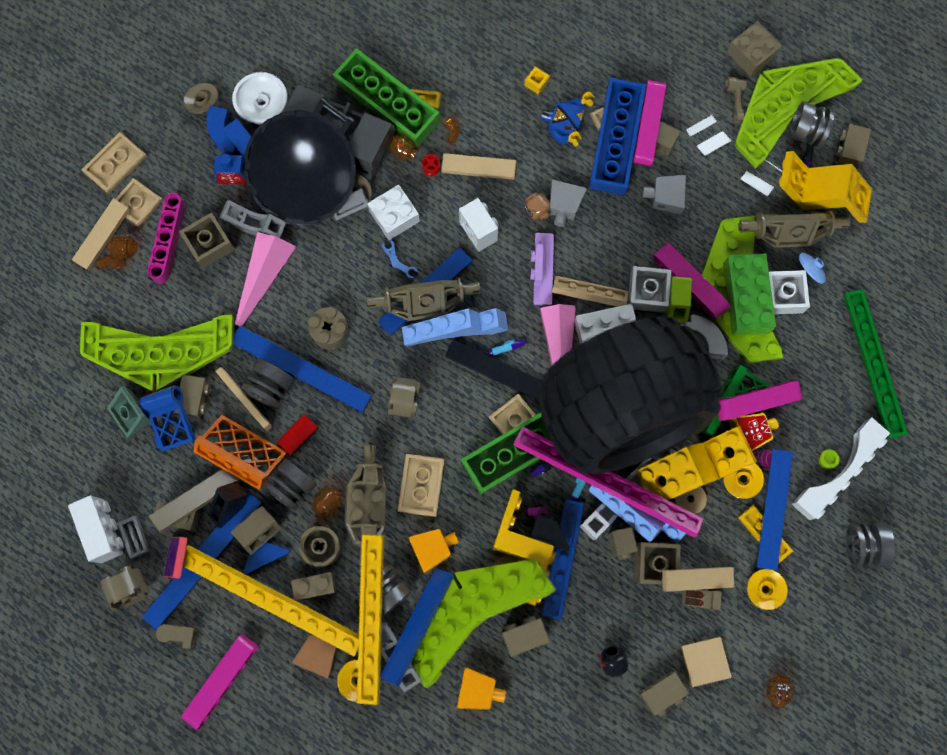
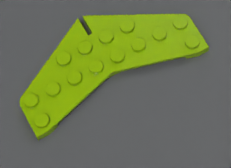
[735,58,863,169]
[701,216,783,363]
[80,315,234,392]
[412,559,556,688]

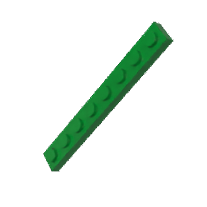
[843,289,908,440]

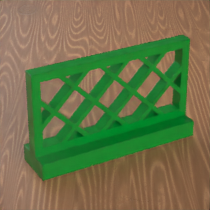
[700,365,771,451]

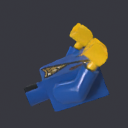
[540,92,594,147]

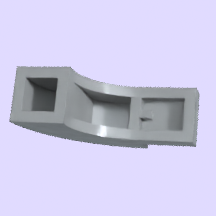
[219,200,286,238]
[679,314,728,359]
[381,621,421,692]

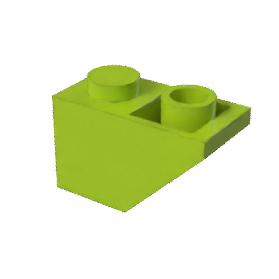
[666,276,692,323]

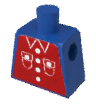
[214,154,246,184]

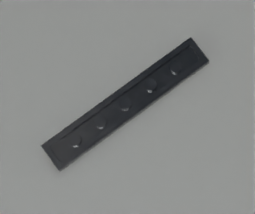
[445,339,542,401]

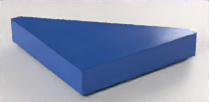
[243,542,291,575]

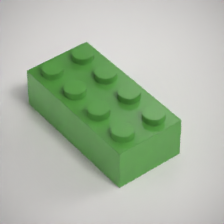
[723,253,776,336]

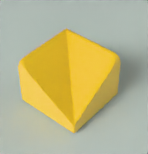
[524,66,550,95]

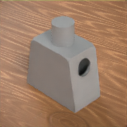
[642,175,686,215]
[549,180,587,227]

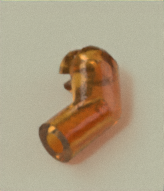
[443,117,460,145]
[96,254,124,270]

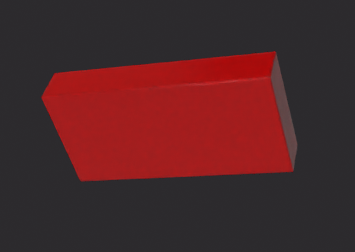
[277,415,319,456]

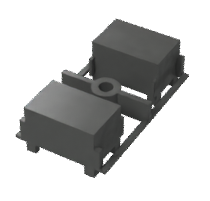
[283,85,397,180]

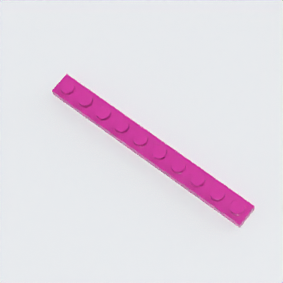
[513,427,704,538]

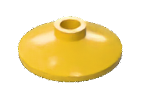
[723,463,764,499]
[747,569,788,610]
[337,660,358,702]

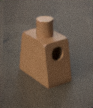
[292,634,338,678]

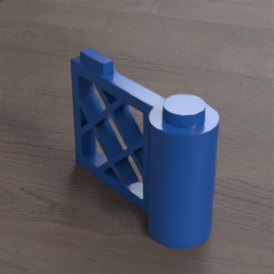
[139,386,196,451]

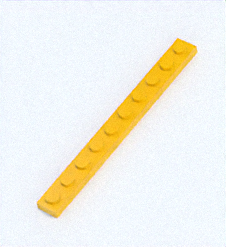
[183,545,359,656]

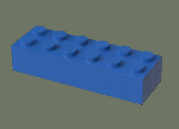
[588,78,646,195]

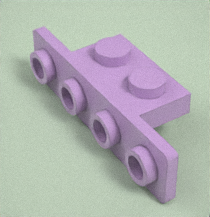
[530,233,554,306]

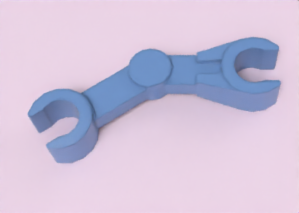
[382,240,418,280]

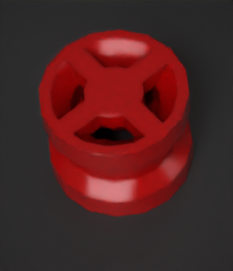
[422,154,440,177]

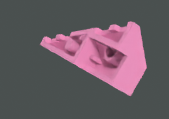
[235,232,296,327]
[540,304,576,366]

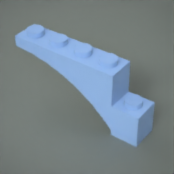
[402,308,508,346]
[589,485,687,544]

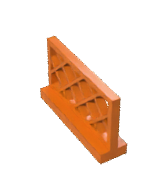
[193,415,287,490]

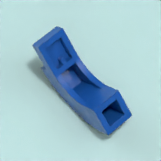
[207,106,241,155]

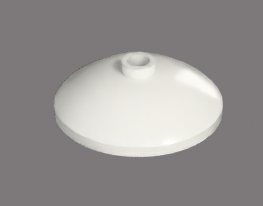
[232,72,287,124]

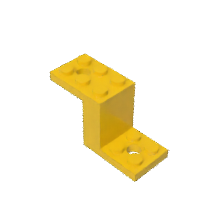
[779,151,872,223]
[636,426,757,500]
[493,489,556,606]

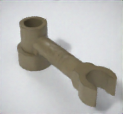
[725,76,747,124]

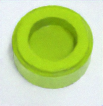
[818,449,840,469]

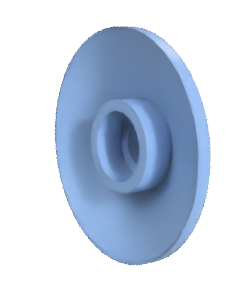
[799,252,826,284]

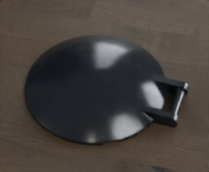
[244,97,356,225]

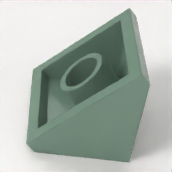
[107,386,151,438]

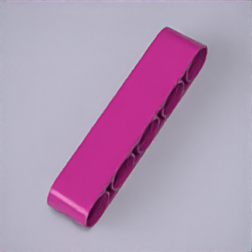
[633,80,666,166]
[147,193,186,284]
[653,243,730,320]
[718,380,803,421]
[181,634,259,731]

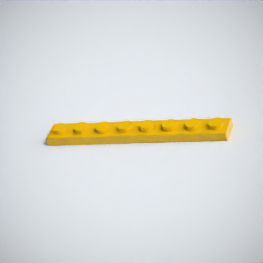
[357,534,384,705]

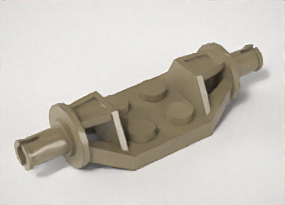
[738,210,850,248]
[366,278,481,321]
[344,445,386,565]

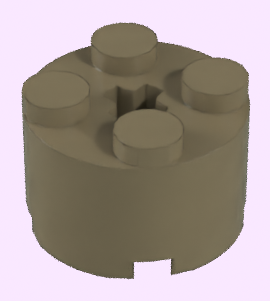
[308,307,349,350]
[387,376,420,418]
[299,526,342,568]
[101,566,150,611]

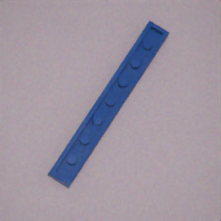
[234,326,372,413]
[142,492,263,630]

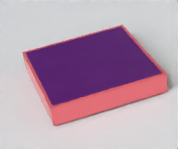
[163,537,188,579]

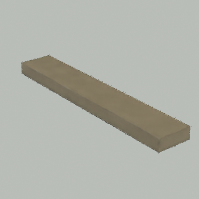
[148,455,262,534]

